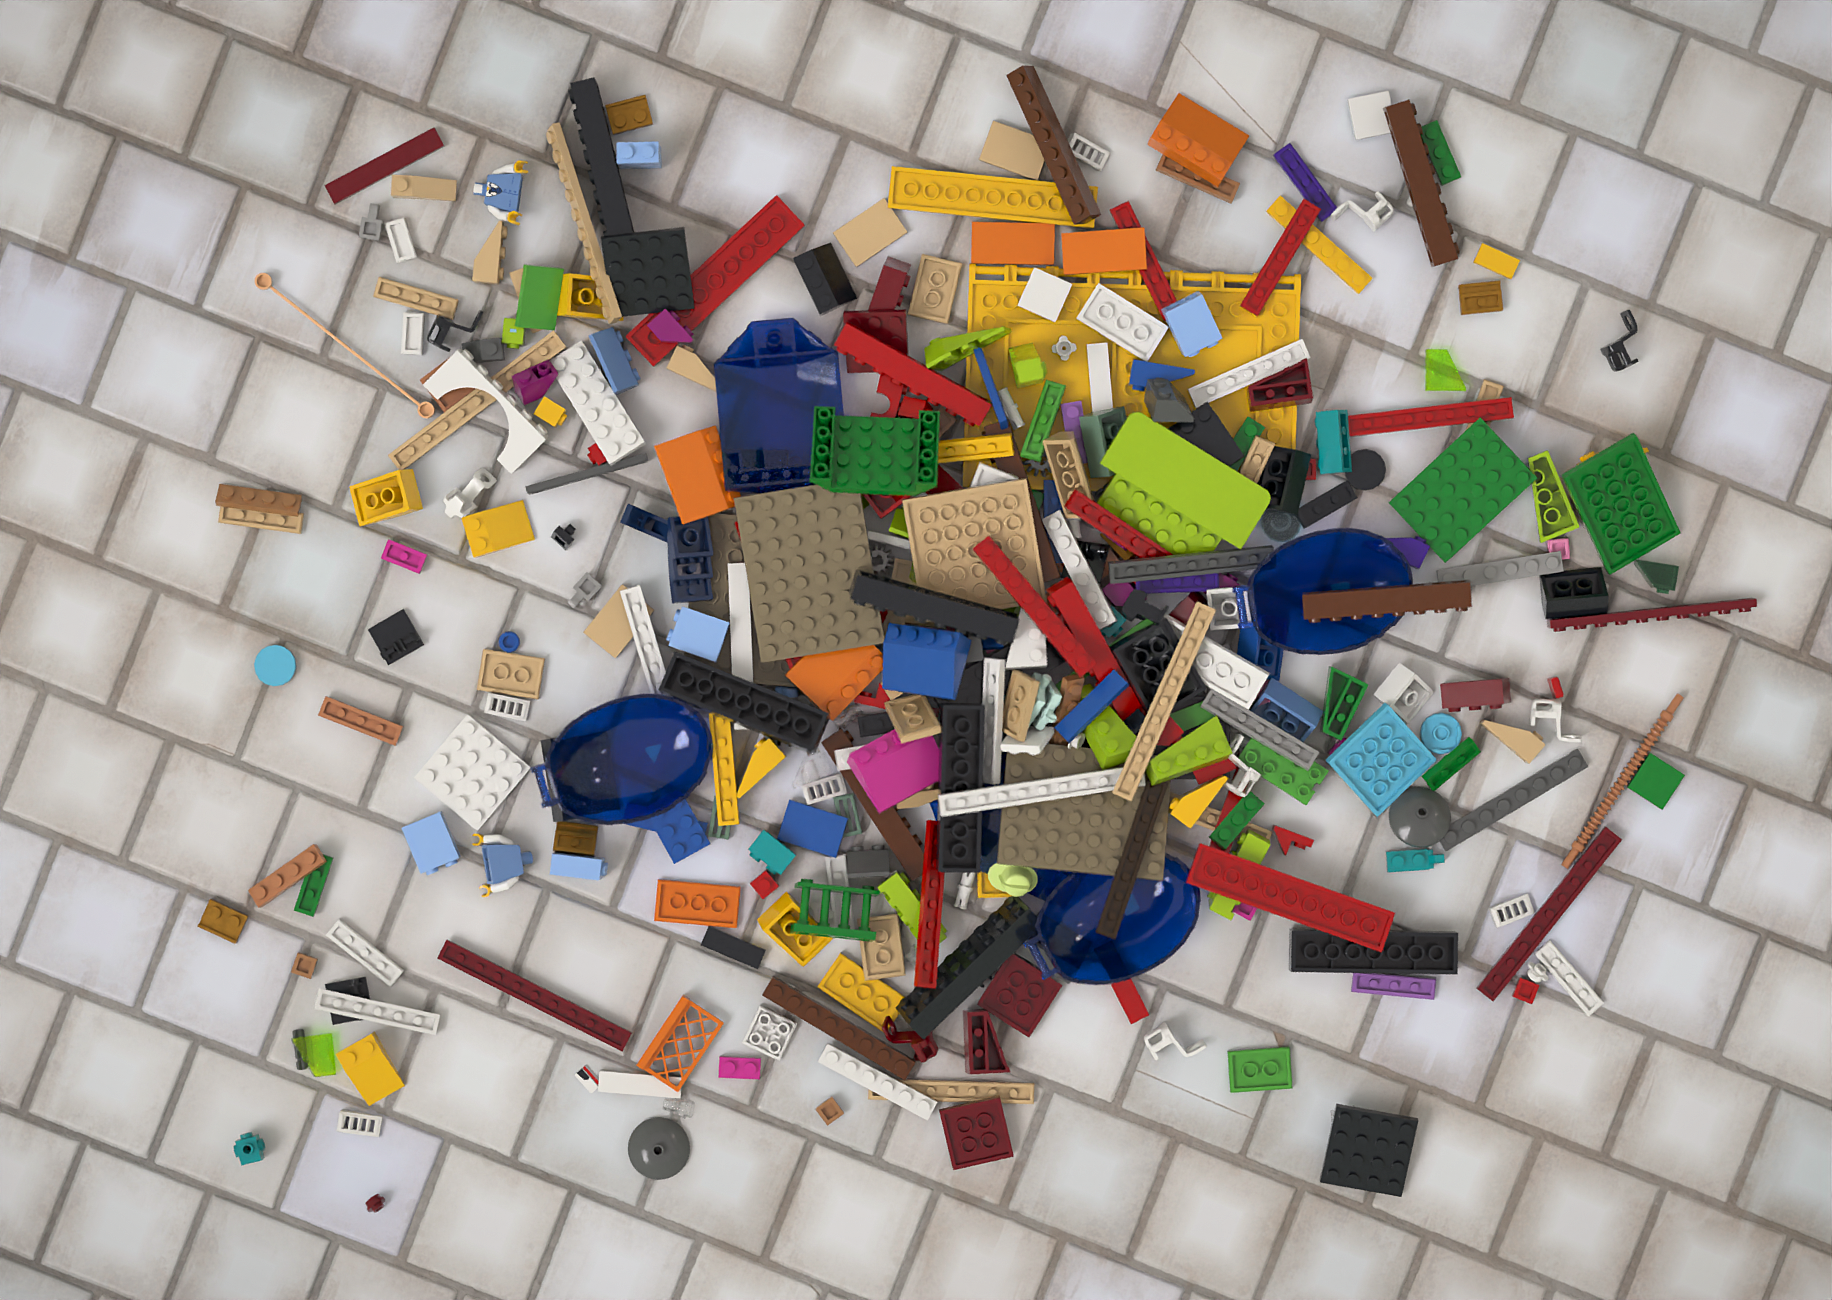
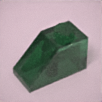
[1634,560,1679,594]

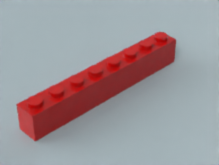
[834,321,992,427]
[1046,577,1146,721]

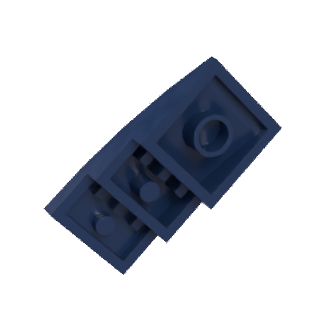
[667,516,714,604]

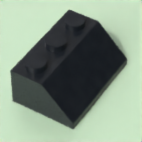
[793,242,857,316]
[1257,446,1312,515]
[1539,567,1609,619]

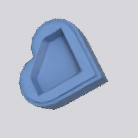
[775,686,799,697]

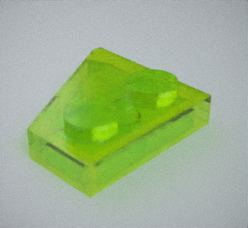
[1425,349,1466,391]
[291,1033,336,1077]

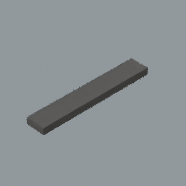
[525,453,648,495]

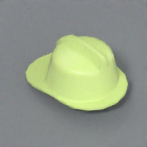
[988,863,1038,897]

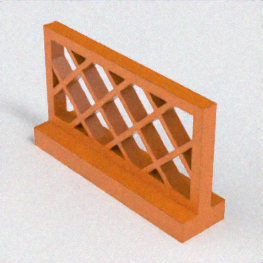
[636,995,724,1092]

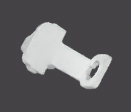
[1331,191,1394,232]
[443,468,497,518]
[1530,699,1582,742]
[1223,734,1261,797]
[1144,1022,1207,1060]

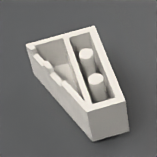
[1005,608,1047,671]

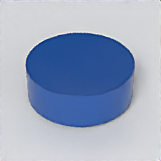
[499,632,520,652]

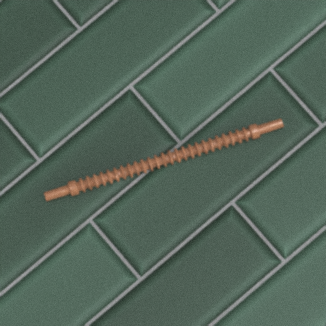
[1561,693,1684,869]

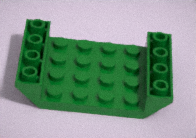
[810,406,940,496]

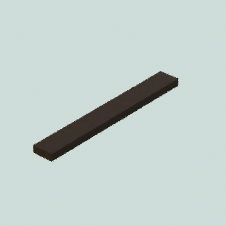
[1095,778,1168,940]

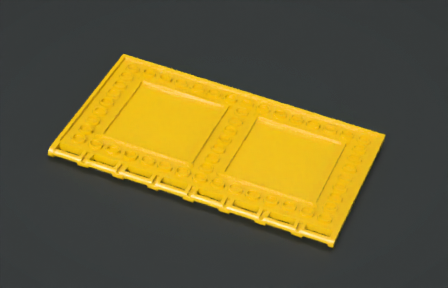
[962,264,1301,491]

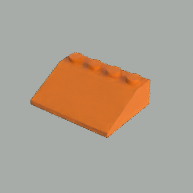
[1147,93,1250,187]
[654,425,741,525]
[785,645,883,721]

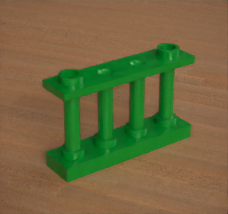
[790,879,880,942]

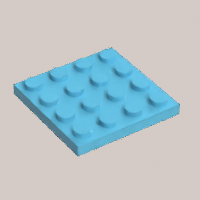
[1325,703,1437,817]

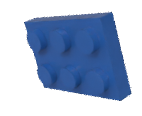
[644,789,711,864]

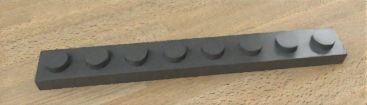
[1108,545,1274,584]
[1439,749,1588,851]

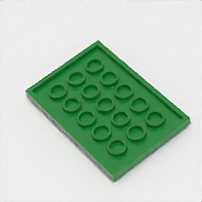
[1389,417,1537,563]
[1561,433,1681,575]

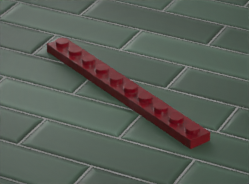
[1547,598,1757,632]
[1476,827,1622,1001]
[437,939,632,1052]

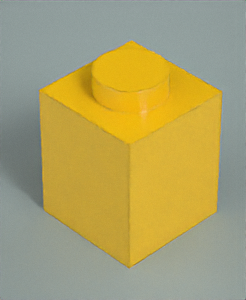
[533,396,567,428]

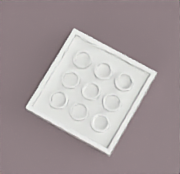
[414,714,532,831]

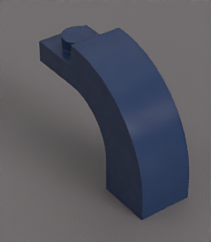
[620,504,668,542]

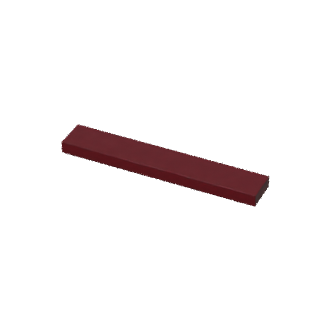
[324,127,444,204]

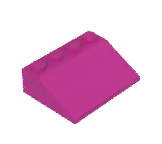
[847,729,939,814]

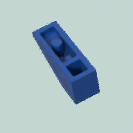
[1128,359,1195,392]

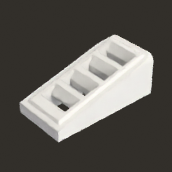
[1068,133,1110,171]
[484,692,530,721]
[802,773,847,805]
[1489,894,1534,928]
[337,1110,383,1137]

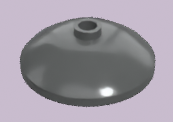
[1389,787,1451,848]
[628,1117,690,1180]

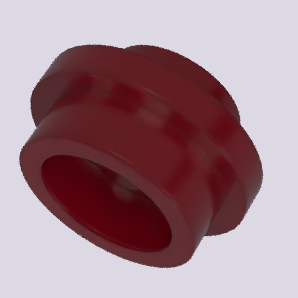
[365,1194,385,1213]

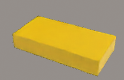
[1473,243,1520,280]

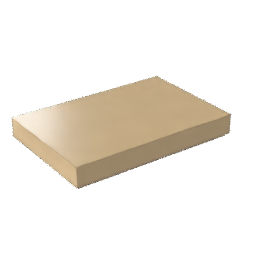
[979,121,1045,181]
[833,198,908,267]
[908,254,962,324]
[583,584,655,658]
[477,649,545,699]
[1002,669,1040,742]
[884,694,942,743]
[857,914,906,981]

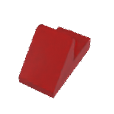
[854,682,891,709]
[1272,825,1314,856]

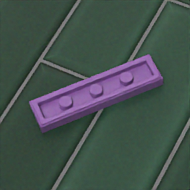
[1351,973,1436,1000]

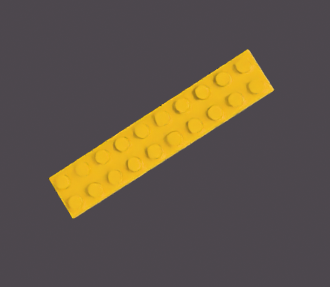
[888,166,1098,229]

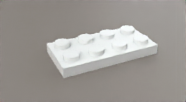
[1076,283,1169,362]

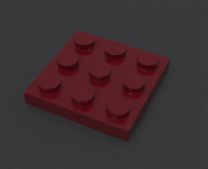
[843,309,909,373]
[977,954,1063,1037]
[939,1096,1014,1170]

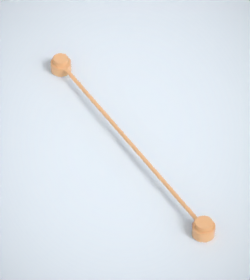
[255,273,435,419]

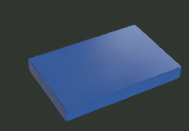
[777,799,849,858]

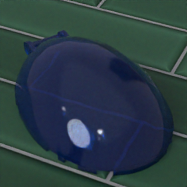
[1232,528,1413,655]
[531,694,713,825]
[1023,853,1201,985]

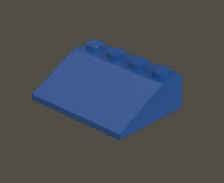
[882,623,971,700]

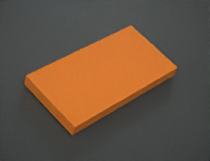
[971,222,1055,265]
[1061,227,1147,275]
[654,879,741,928]

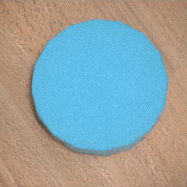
[254,645,297,686]
[1420,713,1462,754]

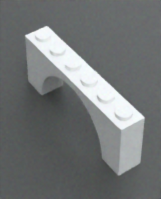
[423,348,549,474]

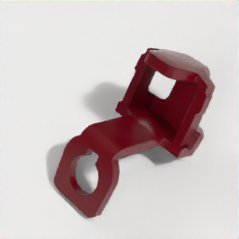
[882,1016,938,1062]

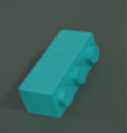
[1315,410,1352,474]

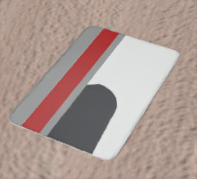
[575,1065,599,1093]

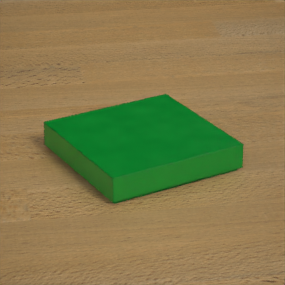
[1627,753,1685,810]

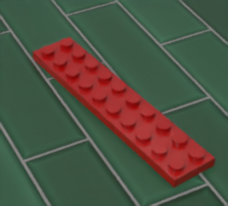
[625,195,805,367]
[1185,843,1395,952]

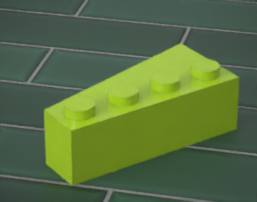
[1008,343,1047,389]
[1528,450,1579,543]
[1079,684,1136,770]
[1145,715,1232,786]
[1207,829,1271,921]
[877,871,947,943]

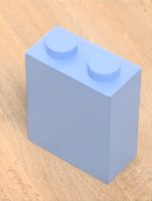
[616,141,662,169]
[1161,291,1222,357]
[667,606,730,662]
[402,811,461,876]
[550,852,608,880]

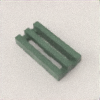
[833,793,862,838]
[708,795,731,840]

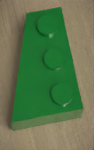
[1320,666,1369,741]

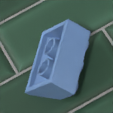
[588,327,641,395]
[1249,678,1324,742]

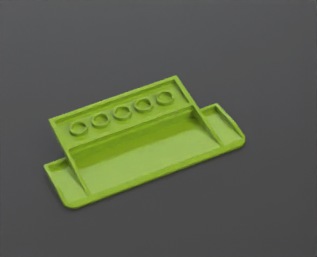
[1096,412,1270,555]

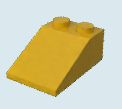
[557,273,624,321]
[349,469,423,526]
[461,500,535,558]
[736,737,787,798]
[1168,775,1228,829]
[757,891,833,967]
[335,1032,405,1106]

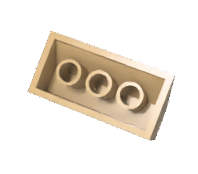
[1043,431,1094,518]

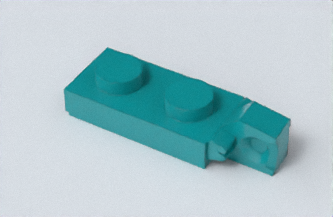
[1386,849,1445,872]

